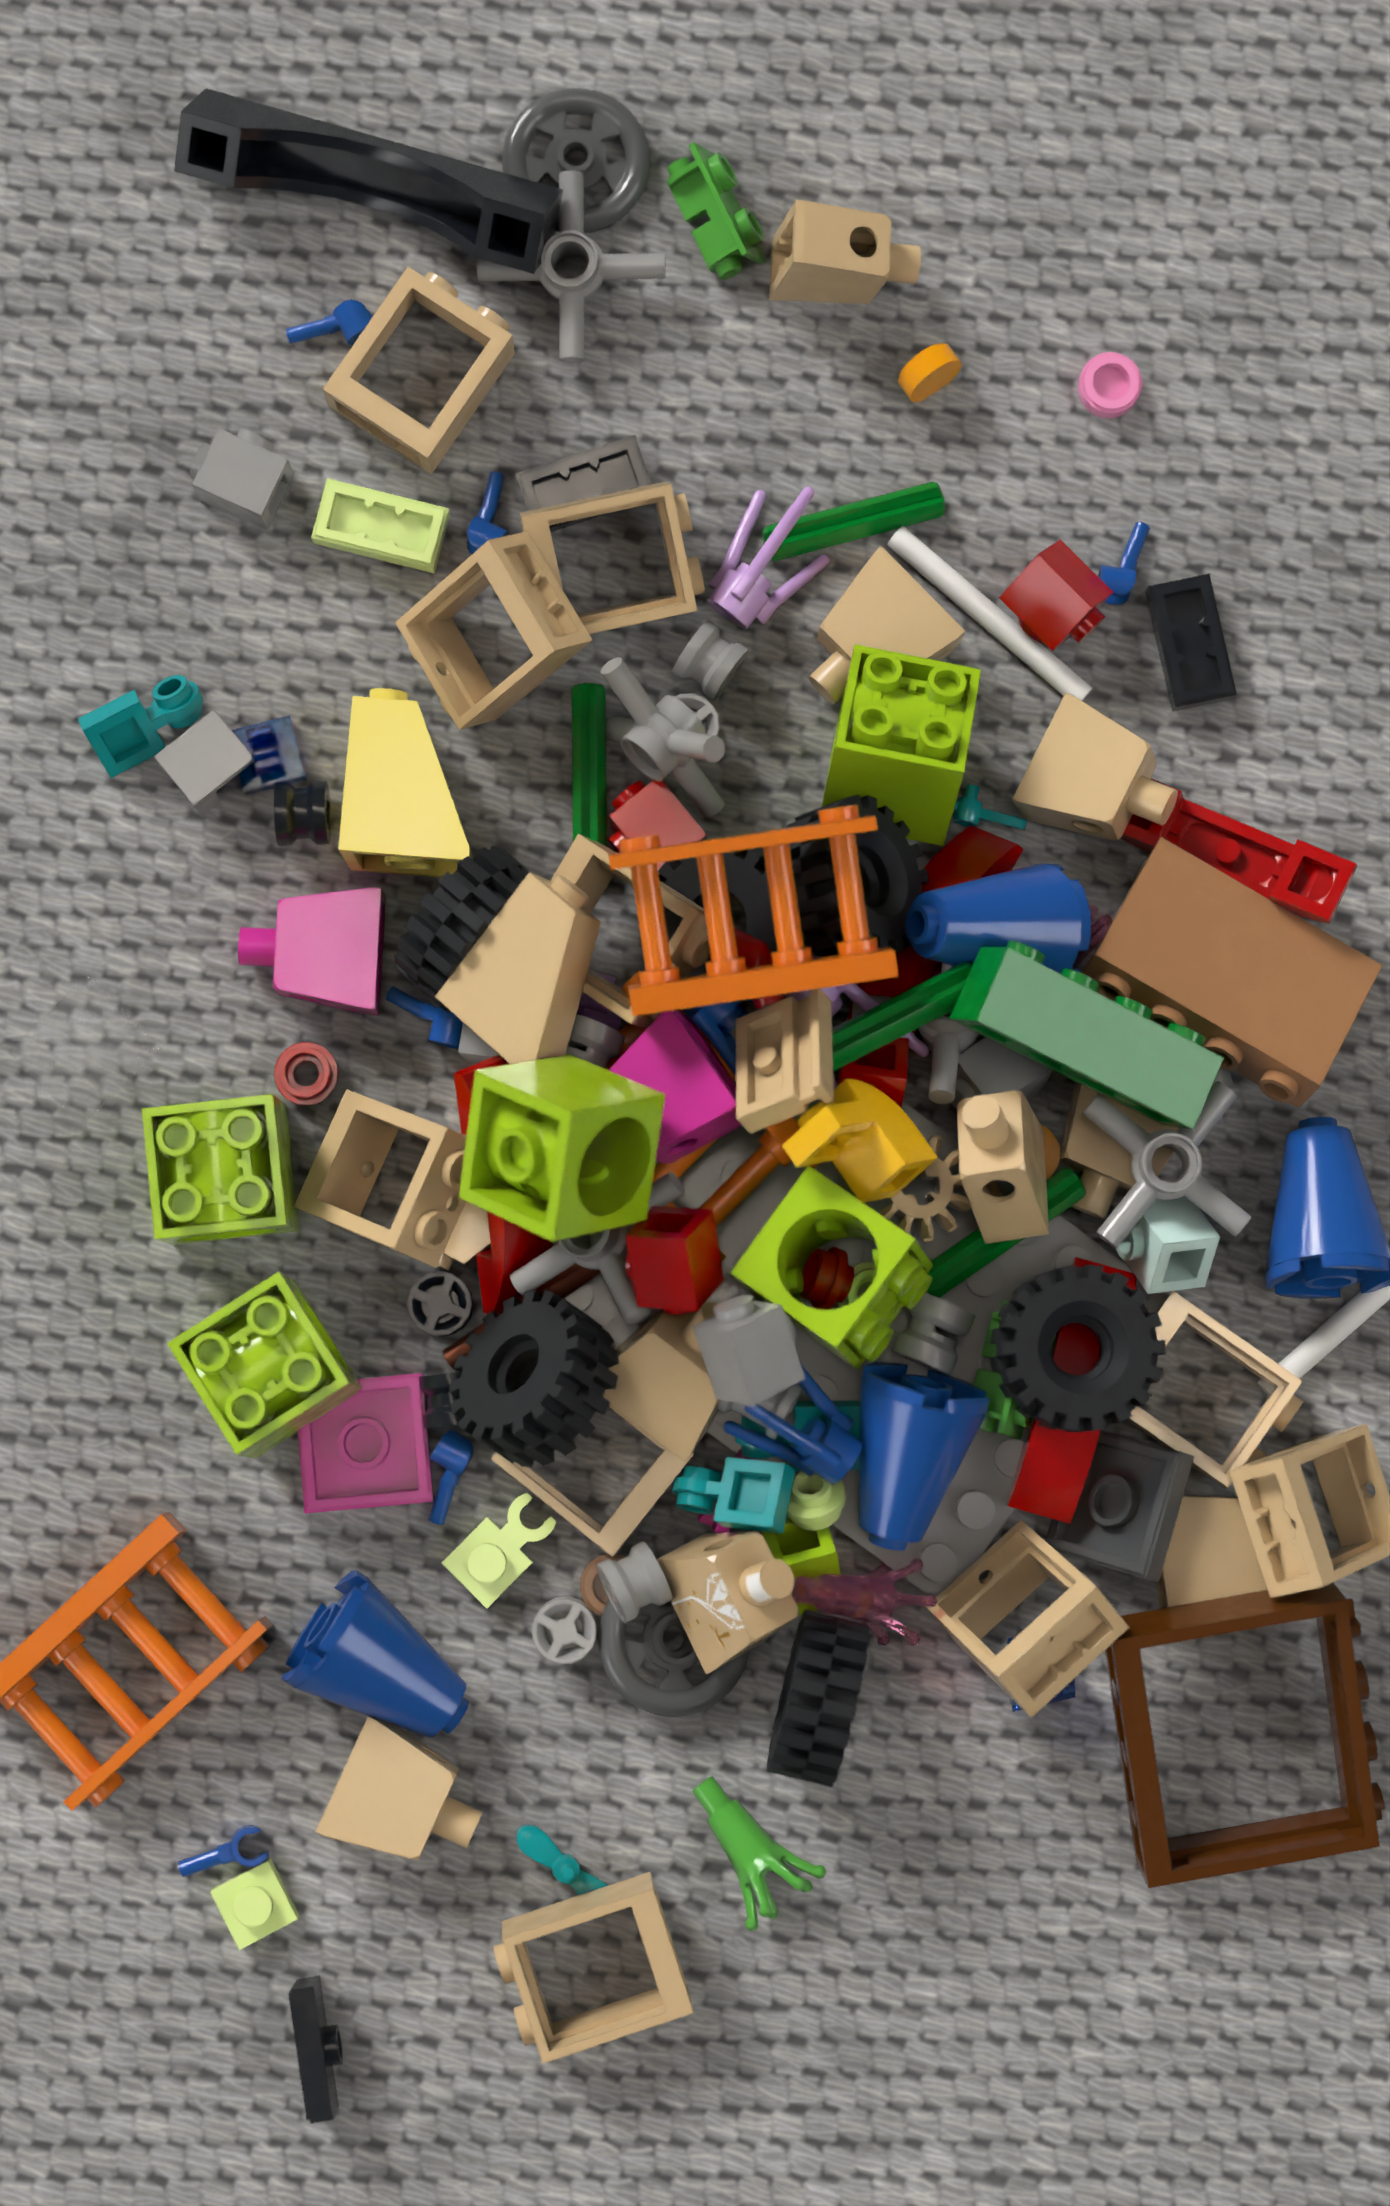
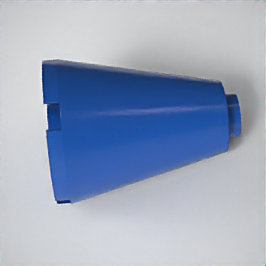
[905,863,1091,974]
[1265,1117,1390,1299]
[858,1362,990,1551]
[282,1570,469,1738]

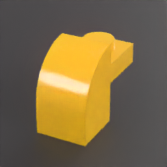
[782,1079,938,1203]

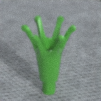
[692,1776,827,1931]

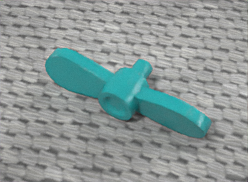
[952,784,1027,830]
[516,1824,608,1895]

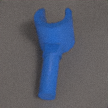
[286,299,372,346]
[467,471,508,554]
[1098,522,1150,605]
[386,986,463,1050]
[429,1430,474,1525]
[178,1825,269,1877]

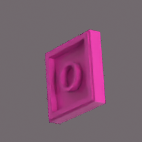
[298,1373,434,1514]

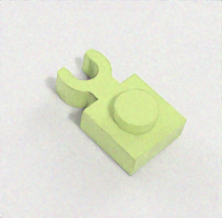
[442,1492,557,1608]

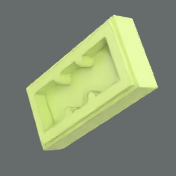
[311,478,450,574]

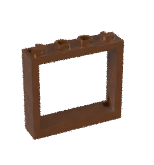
[1105,1582,1385,1888]

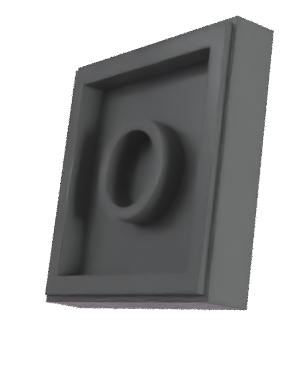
[1045,1430,1194,1583]

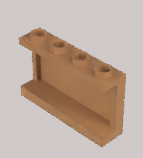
[1081,837,1383,1107]

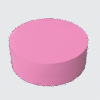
[1078,352,1142,418]

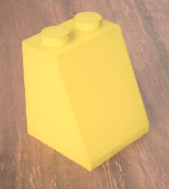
[338,688,474,878]

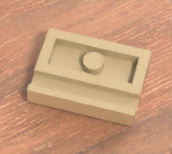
[736,988,834,1134]

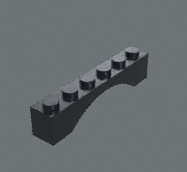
[174,88,563,274]

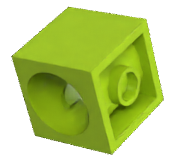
[821,644,981,846]
[459,1054,666,1242]
[141,1094,300,1245]
[730,1165,933,1371]
[167,1271,362,1459]

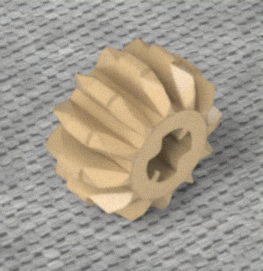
[870,1135,971,1243]

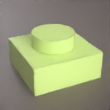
[210,1858,300,1950]

